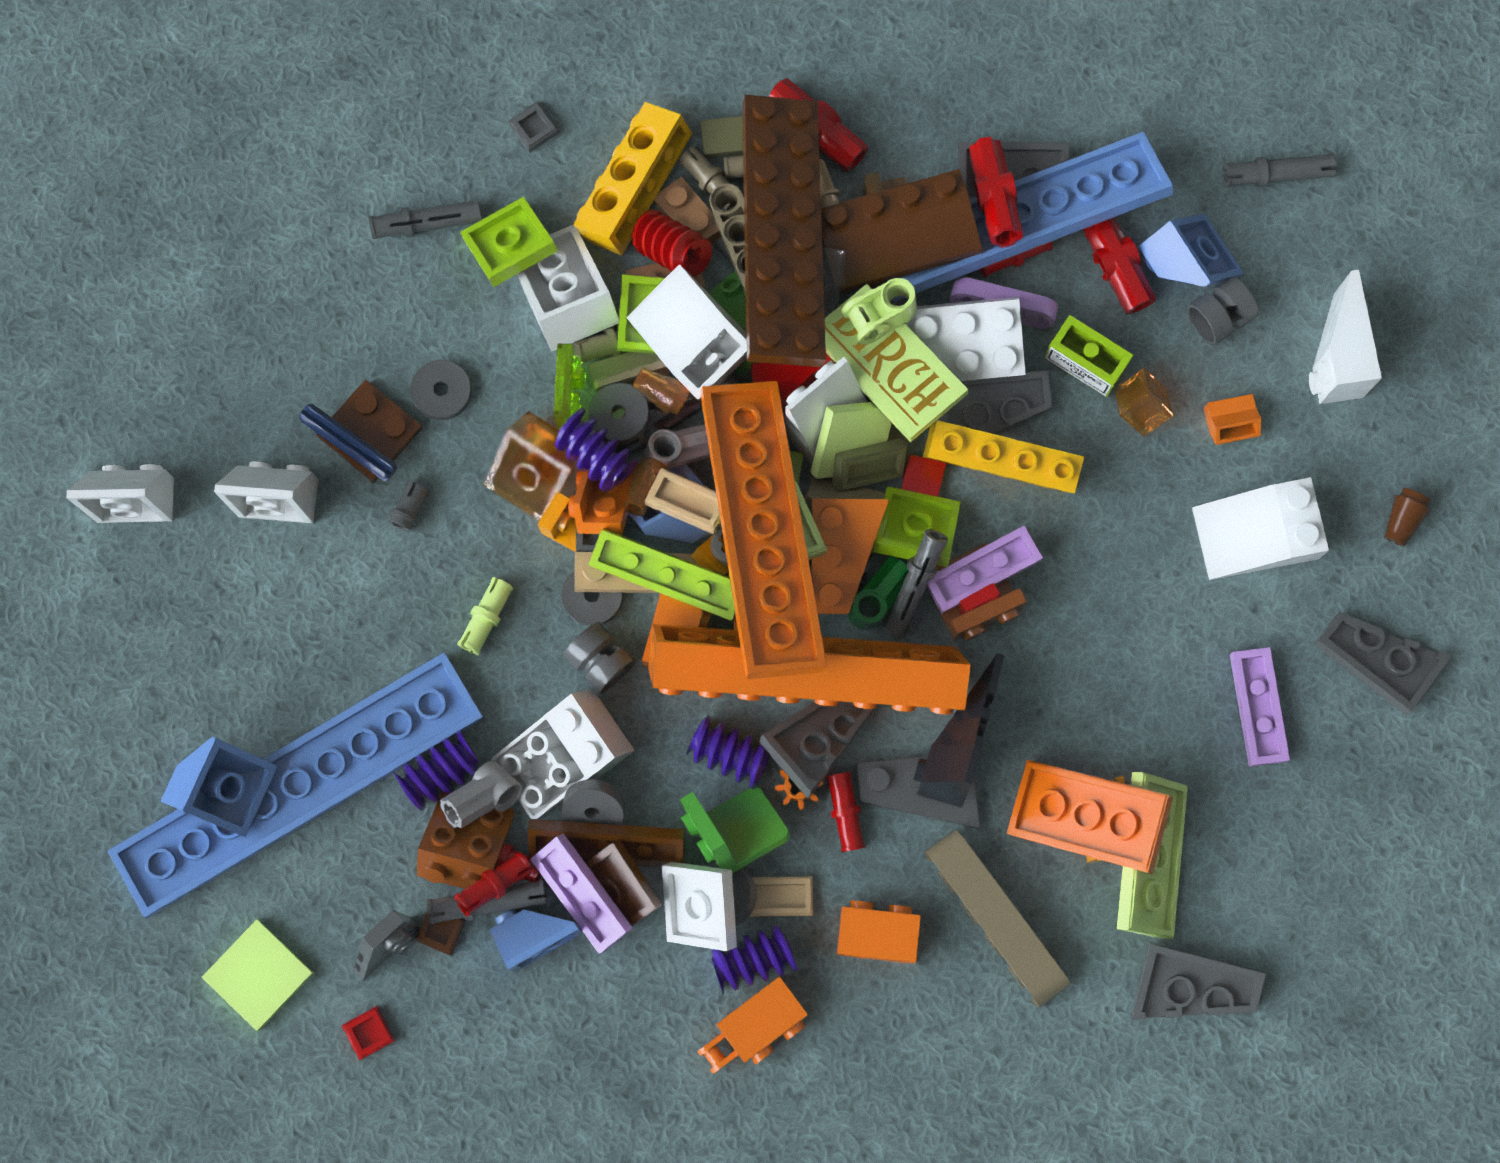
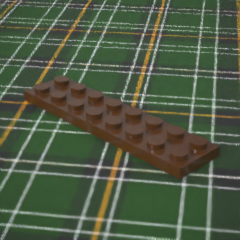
[742,94,826,367]

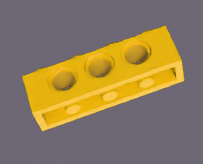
[573,102,693,256]
[923,420,1084,494]

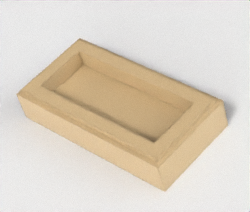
[645,468,721,535]
[749,876,813,917]

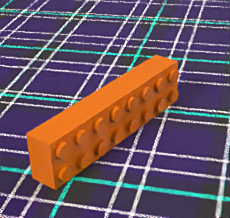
[648,624,971,714]

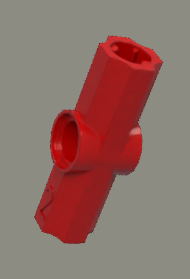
[768,78,869,173]
[969,136,1023,248]
[1082,217,1156,315]

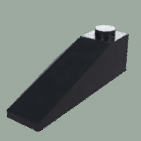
[913,653,1005,808]

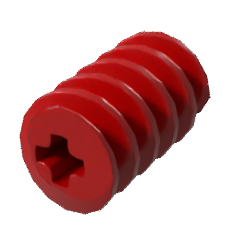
[632,209,712,277]

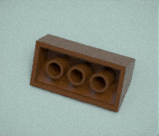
[821,169,983,294]

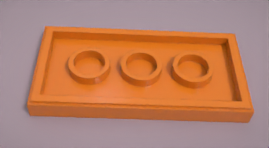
[1006,760,1173,874]

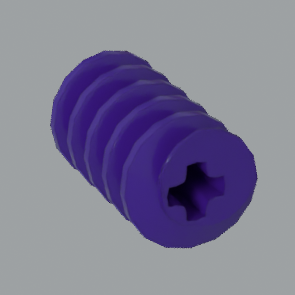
[555,408,639,492]
[686,715,771,790]
[393,730,480,810]
[711,925,798,995]

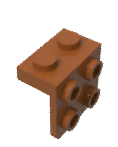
[929,544,1027,642]
[417,792,514,890]

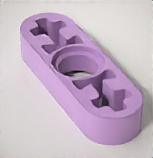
[950,278,1059,329]

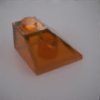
[484,411,574,521]

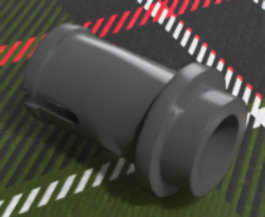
[389,481,430,532]

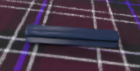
[299,404,397,481]

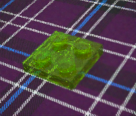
[553,343,586,430]

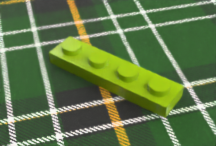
[589,528,735,621]

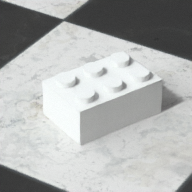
[906,296,1026,381]

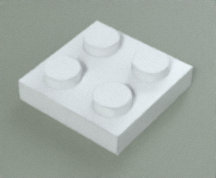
[662,862,737,951]

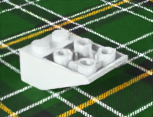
[627,264,747,400]
[785,357,867,465]
[491,688,635,819]

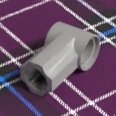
[642,424,710,475]
[441,760,523,828]

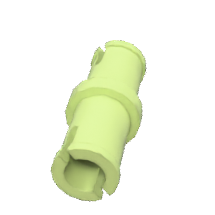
[457,577,514,655]

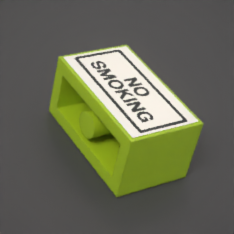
[1044,315,1133,397]

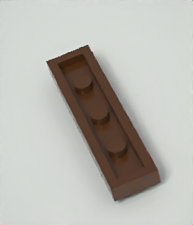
[528,819,685,867]

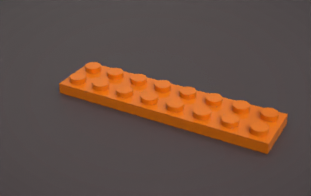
[701,381,827,679]

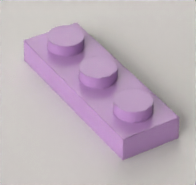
[927,526,1043,614]
[1230,647,1290,767]
[530,834,633,954]

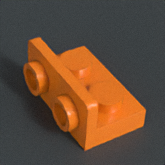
[568,470,636,535]

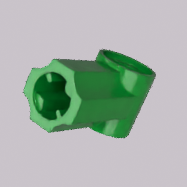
[848,556,909,629]

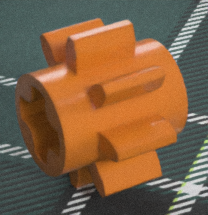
[775,770,823,811]

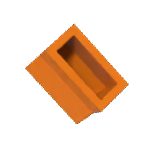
[1204,394,1261,445]

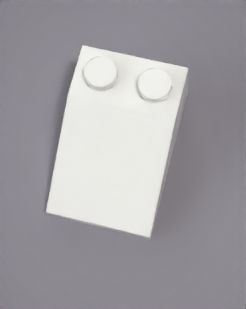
[517,225,619,352]
[1309,270,1382,404]
[214,461,318,523]
[66,464,174,523]
[1192,477,1329,580]

